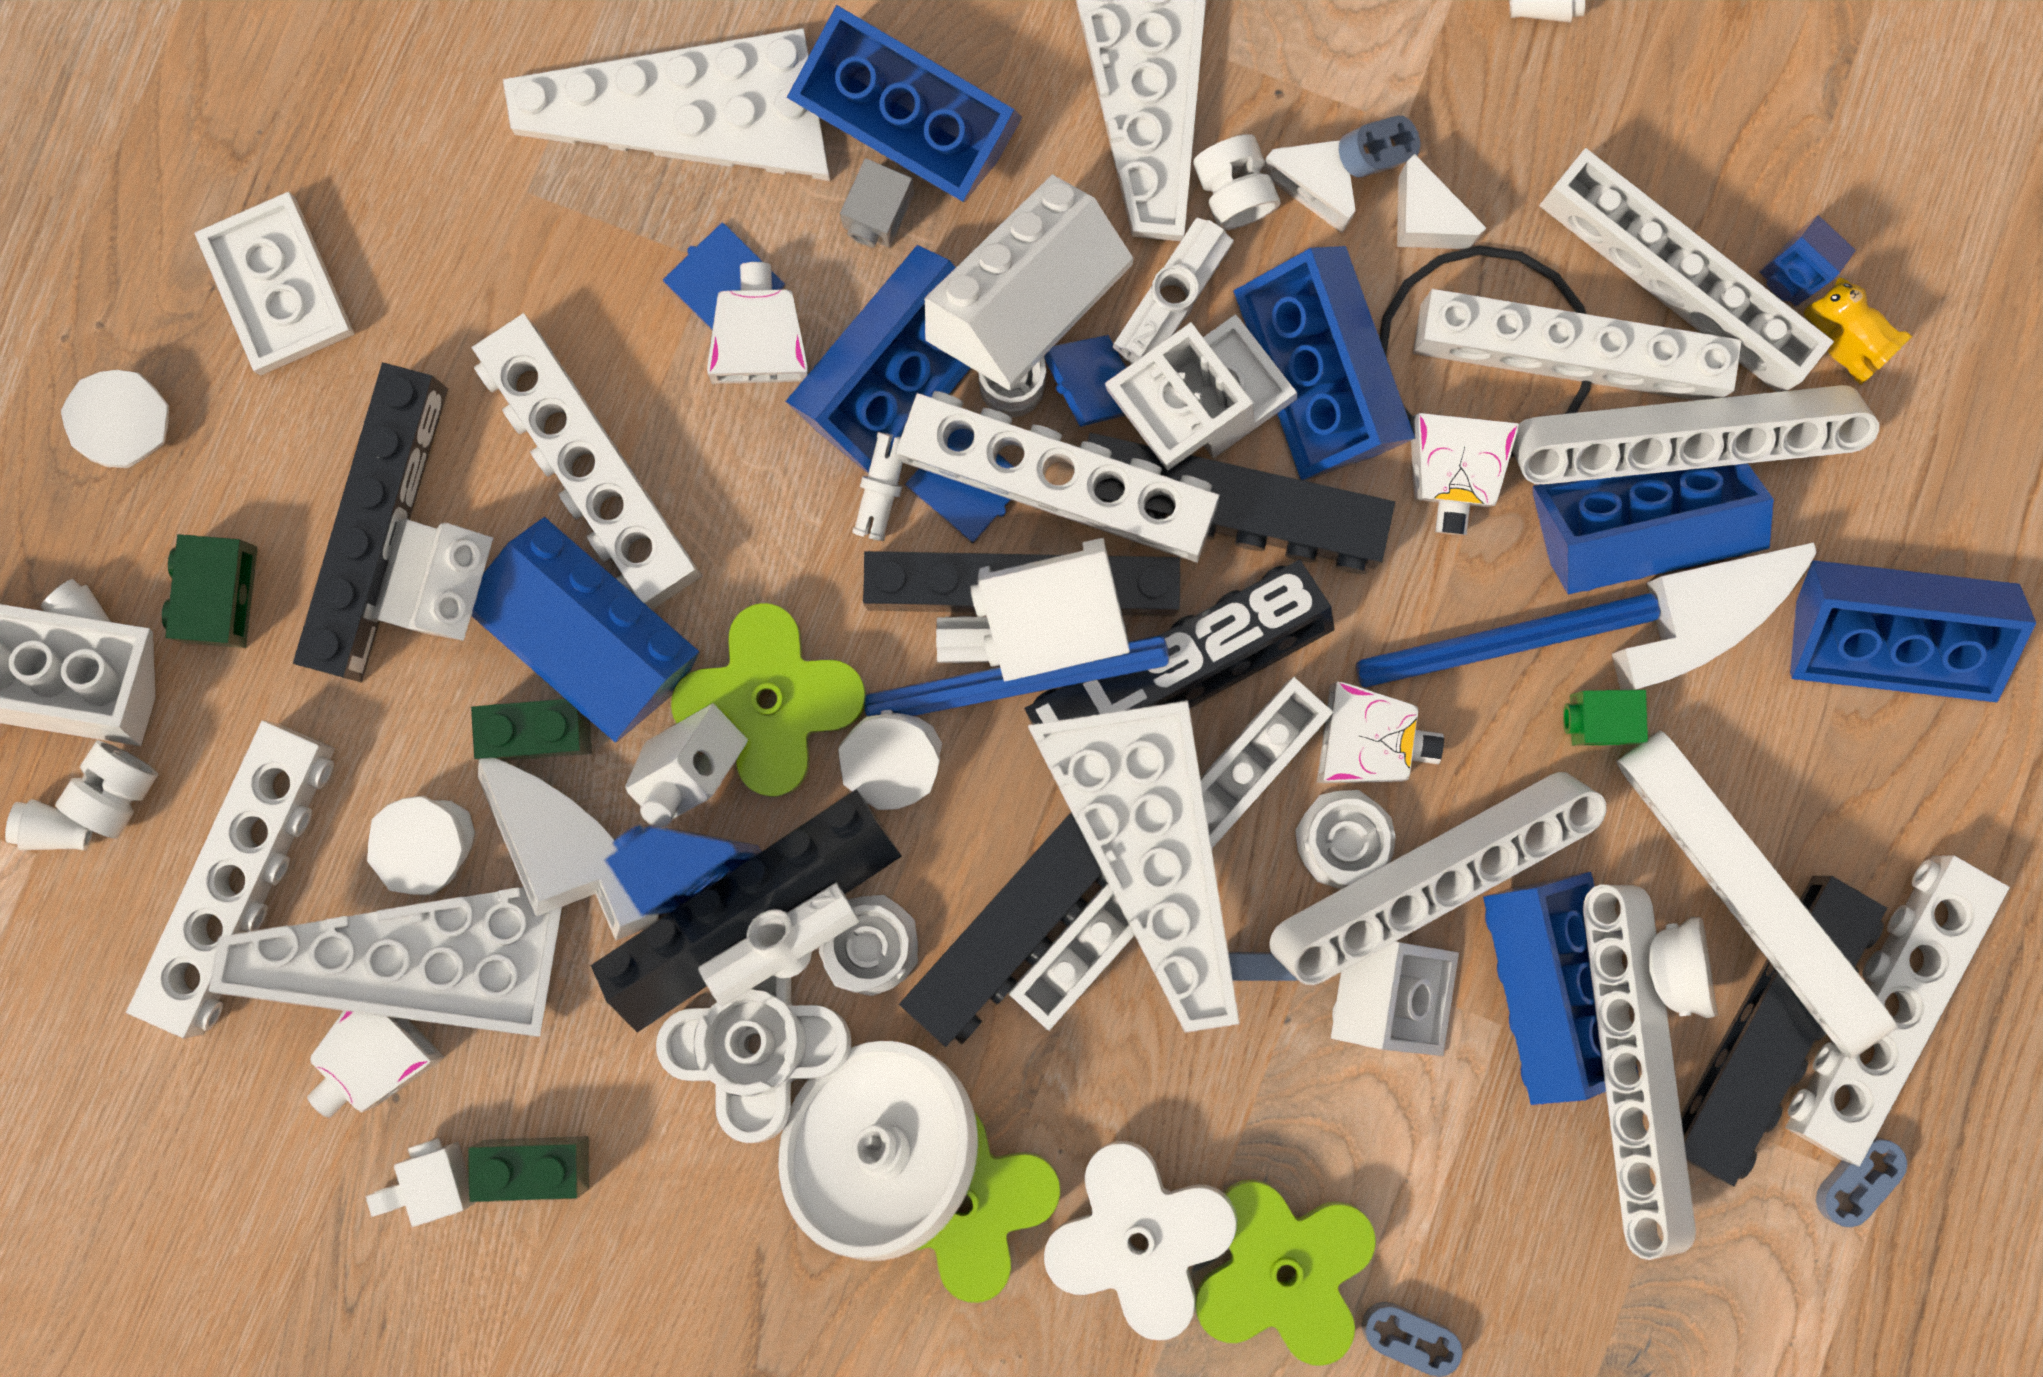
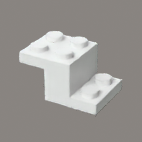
[1105,314,1297,471]

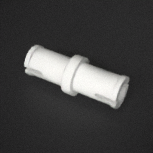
[852,432,903,541]

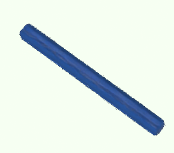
[1356,593,1660,688]
[864,636,1169,717]

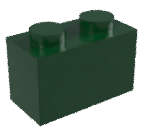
[162,534,258,648]
[471,699,592,761]
[468,1136,589,1202]

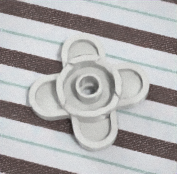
[656,975,851,1143]
[1044,1141,1237,1340]

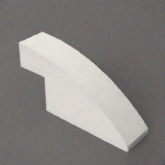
[1612,543,1817,690]
[478,758,659,941]

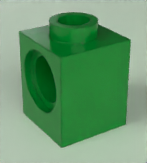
[1563,690,1648,746]

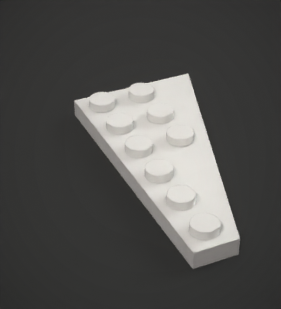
[1076,0,1206,241]
[503,28,830,181]
[1028,701,1239,1032]
[208,887,562,1037]

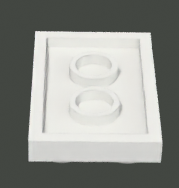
[194,192,355,376]

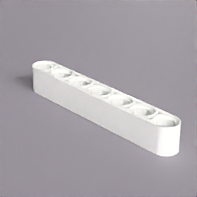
[1512,385,1879,485]
[1616,730,1897,1060]
[1269,772,1606,985]
[1583,885,1696,1260]

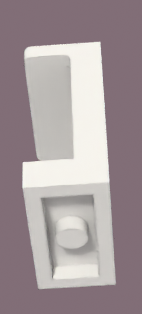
[371,519,493,641]
[971,538,1130,682]

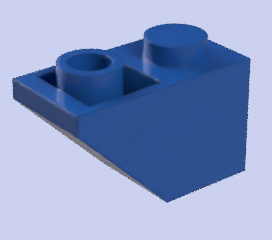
[1759,215,1856,306]

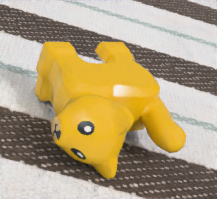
[1804,278,1913,385]

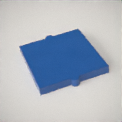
[663,222,785,331]
[1043,335,1127,427]
[905,428,1014,543]

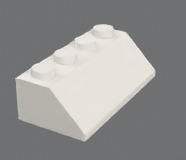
[925,174,1133,391]
[0,604,155,746]

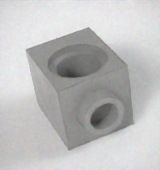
[840,158,915,248]

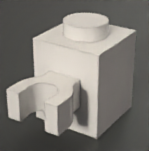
[366,1138,476,1227]

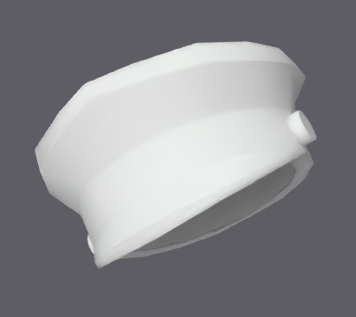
[61,370,169,468]
[838,710,942,810]
[1295,790,1396,889]
[367,796,475,895]
[819,895,918,996]
[1649,917,1718,1018]

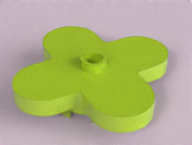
[671,603,866,797]
[914,1111,1060,1303]
[1195,1179,1376,1366]

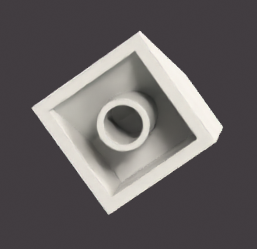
[1331,941,1459,1056]

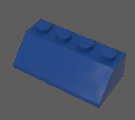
[786,5,1022,203]
[785,245,971,473]
[1233,246,1415,481]
[1533,463,1774,595]
[471,517,700,743]
[1790,560,2037,703]
[604,825,762,916]
[1483,872,1639,1105]

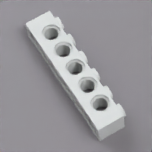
[1539,148,1834,392]
[1413,289,1742,400]
[471,313,702,610]
[896,391,1219,563]
[126,720,335,1039]
[1785,855,2010,1167]

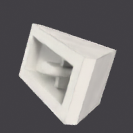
[1261,140,1356,233]
[1397,154,1486,249]

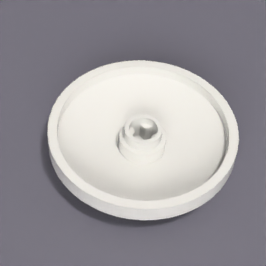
[778,1041,978,1261]

